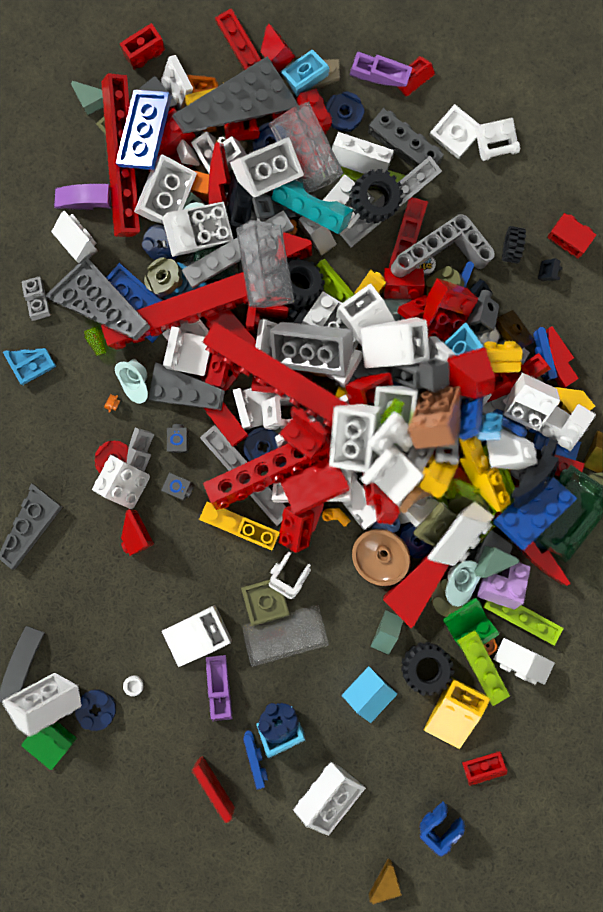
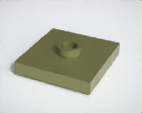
[413,502,459,548]
[241,577,290,627]

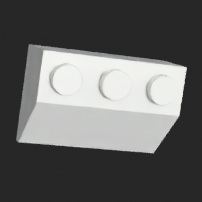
[329,132,394,174]
[230,137,304,197]
[134,154,197,224]
[374,386,418,452]
[329,404,381,472]
[428,501,494,566]
[3,673,81,736]
[294,762,366,836]

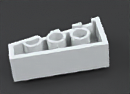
[342,472,377,529]

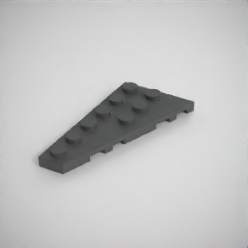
[172,56,299,134]
[45,257,151,341]

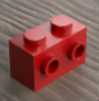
[119,23,165,70]
[296,89,333,139]
[547,213,597,259]
[384,268,425,299]
[279,506,315,553]

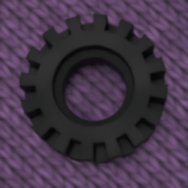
[502,226,526,264]

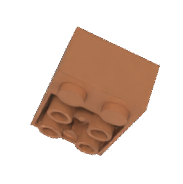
[408,387,460,449]

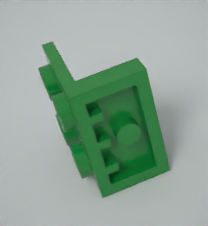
[443,598,500,650]
[21,721,77,770]

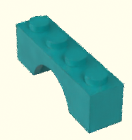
[271,180,354,234]

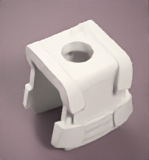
[262,394,293,430]
[269,552,311,599]

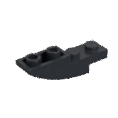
[226,171,253,239]
[512,439,559,508]

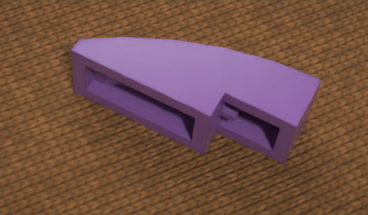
[350,51,412,87]
[54,184,111,210]
[206,655,233,721]

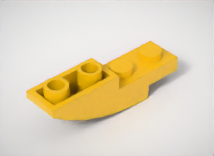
[459,436,511,512]
[199,502,280,550]

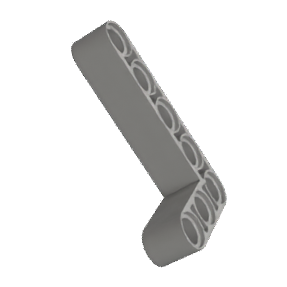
[391,214,495,277]

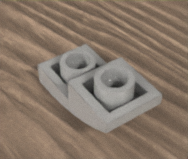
[22,276,51,321]

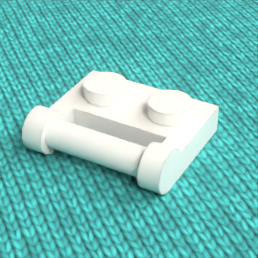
[475,118,520,161]

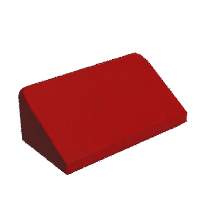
[397,56,435,97]
[462,751,507,786]

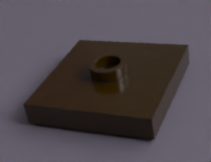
[495,310,535,349]

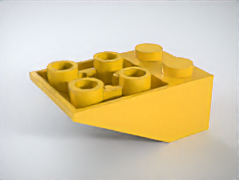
[424,677,490,749]

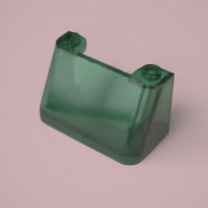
[535,465,603,563]

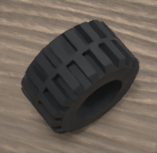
[349,169,403,224]
[271,257,325,312]
[401,642,454,696]

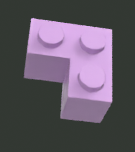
[477,563,530,610]

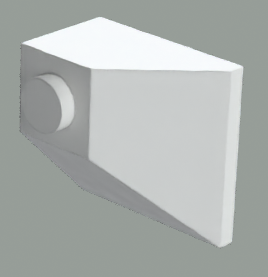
[486,429,537,470]

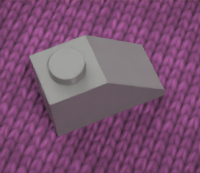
[299,216,337,256]

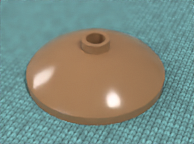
[352,529,410,586]

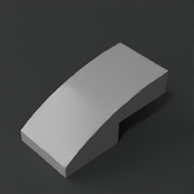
[127,427,154,472]

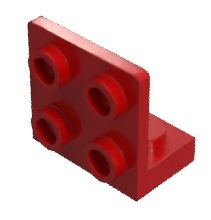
[246,300,288,335]
[279,407,326,460]

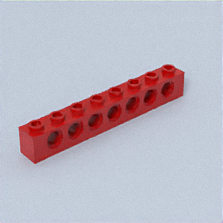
[203,425,333,510]

